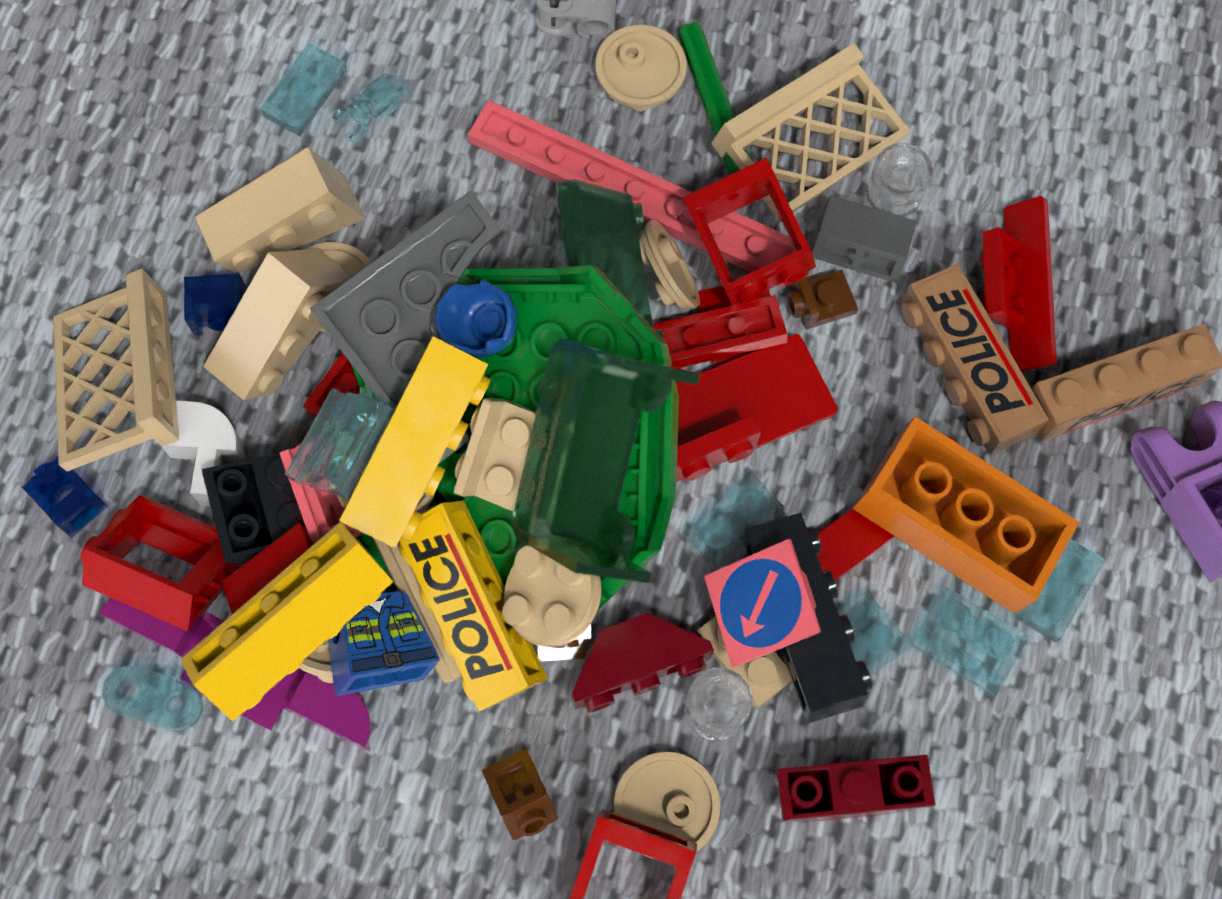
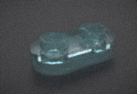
[102,666,203,732]

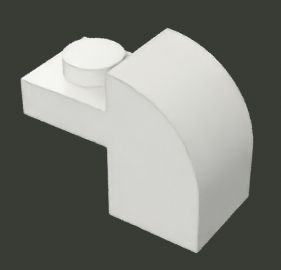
[160,400,245,506]

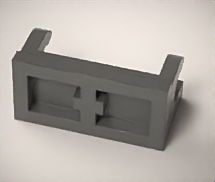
[812,195,917,283]

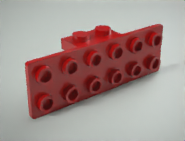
[676,334,838,482]

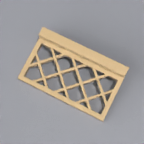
[711,43,911,222]
[53,268,179,471]

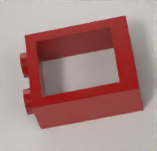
[683,158,816,305]
[80,495,238,632]
[570,809,697,899]

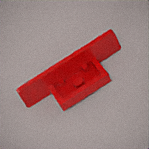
[980,196,1057,372]

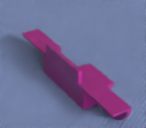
[98,598,372,752]

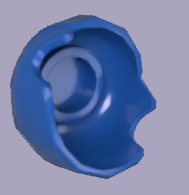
[435,280,518,358]

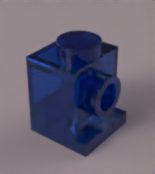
[184,273,247,336]
[22,456,109,538]

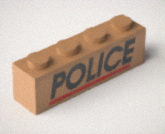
[901,264,1049,456]
[1032,323,1222,441]

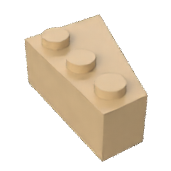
[195,147,366,273]
[203,248,353,401]

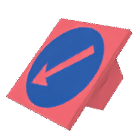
[704,539,821,668]

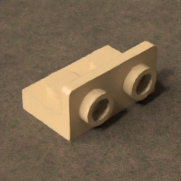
[454,398,556,513]

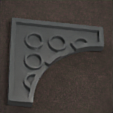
[309,190,501,464]

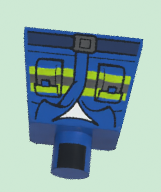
[328,591,440,696]

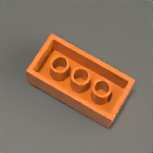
[852,416,1079,614]

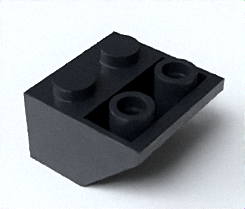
[201,452,306,564]

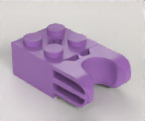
[1130,400,1222,583]

